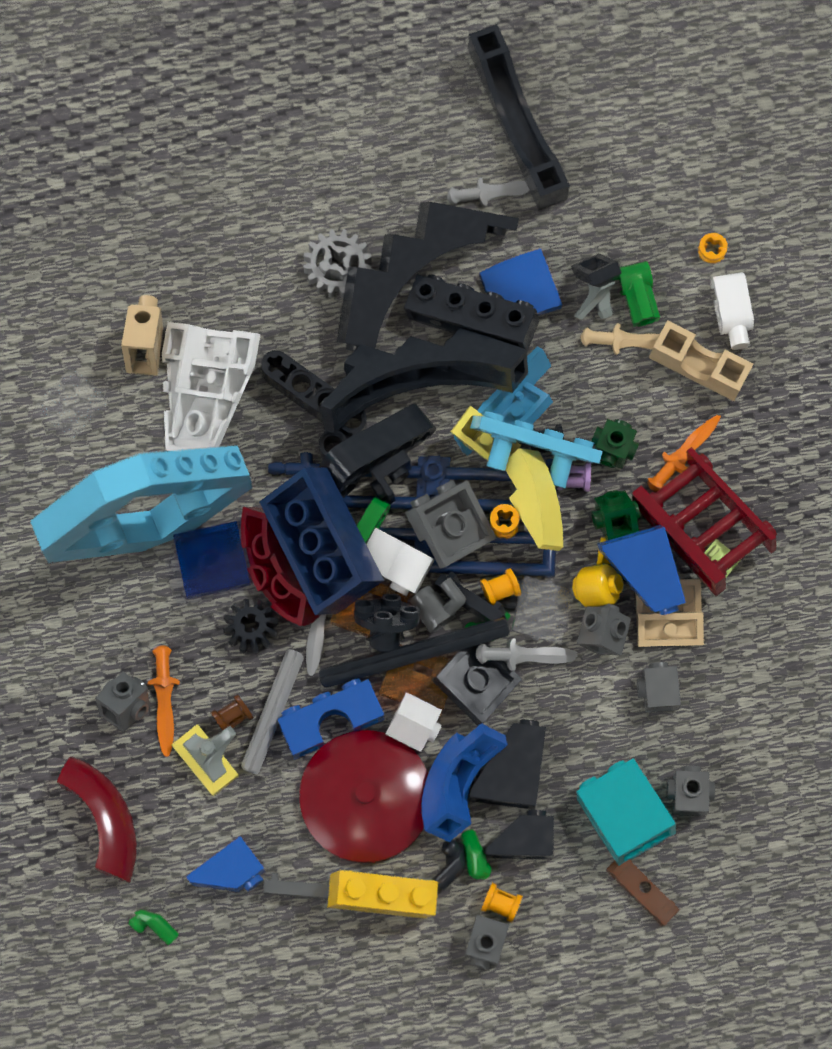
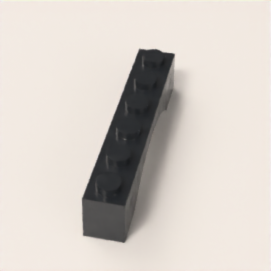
[468,24,570,210]

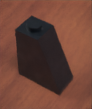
[469,719,546,810]

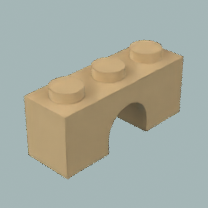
[649,320,753,401]

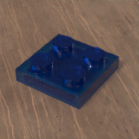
[173,521,251,599]

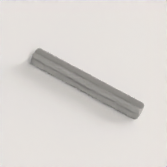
[241,649,304,774]

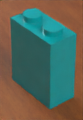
[576,758,676,866]

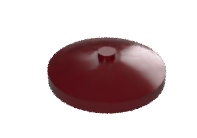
[299,730,428,863]

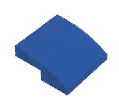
[479,248,562,316]

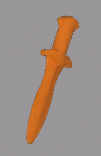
[647,415,721,492]
[147,645,180,757]

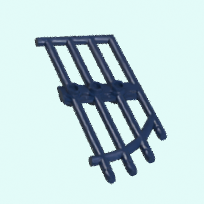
[268,452,558,577]

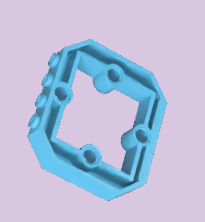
[30,446,252,563]

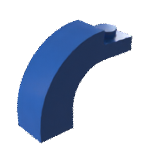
[422,723,507,842]

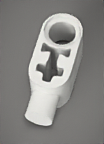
[711,272,754,350]

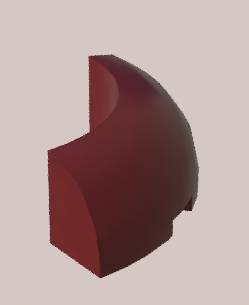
[241,507,321,626]
[57,756,137,883]

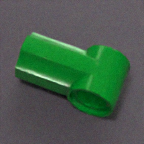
[616,261,660,327]

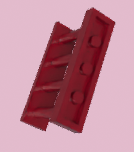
[631,447,777,597]

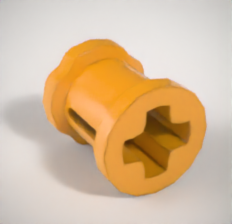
[490,504,519,539]
[480,568,522,605]
[481,882,523,923]

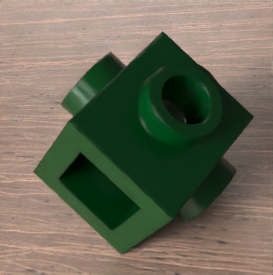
[591,419,639,469]
[591,490,640,541]

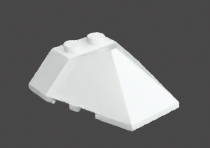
[162,322,261,451]

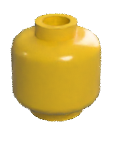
[573,564,624,607]

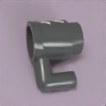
[409,577,466,634]

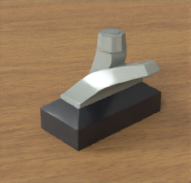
[571,253,622,320]

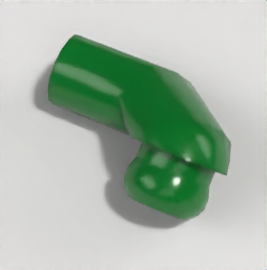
[460,829,492,880]
[129,909,179,945]

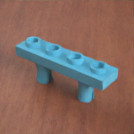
[470,411,603,488]

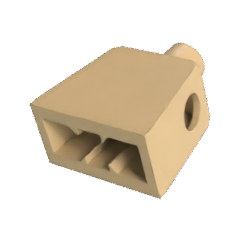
[121,295,163,375]

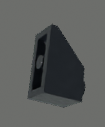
[485,810,554,860]

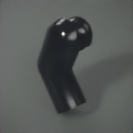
[433,839,465,891]

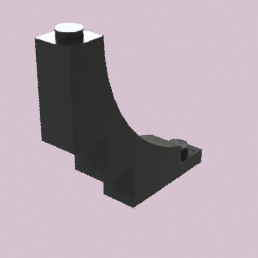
[336,202,519,351]

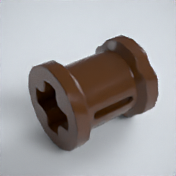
[210,694,254,731]

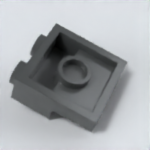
[405,480,497,569]

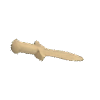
[580,324,660,355]

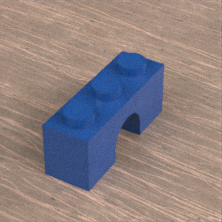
[277,678,385,760]

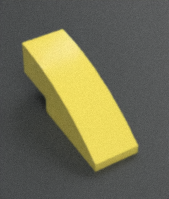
[506,448,563,551]

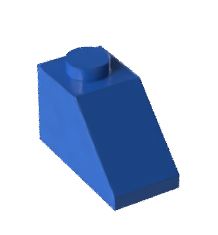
[186,836,266,892]

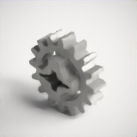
[303,229,371,298]

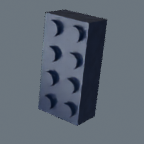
[259,467,384,615]

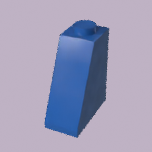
[597,525,686,615]

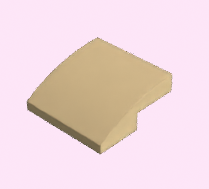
[635,578,704,647]

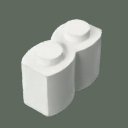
[366,528,435,596]

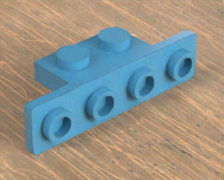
[454,346,553,456]

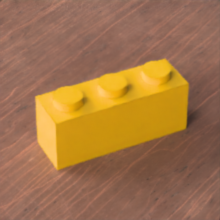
[327,870,438,918]

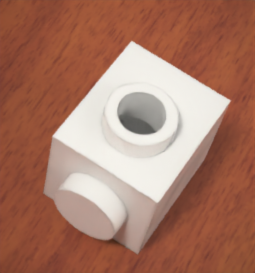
[386,692,442,752]

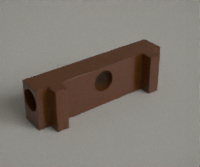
[606,859,680,927]

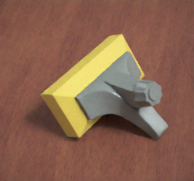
[172,724,239,797]

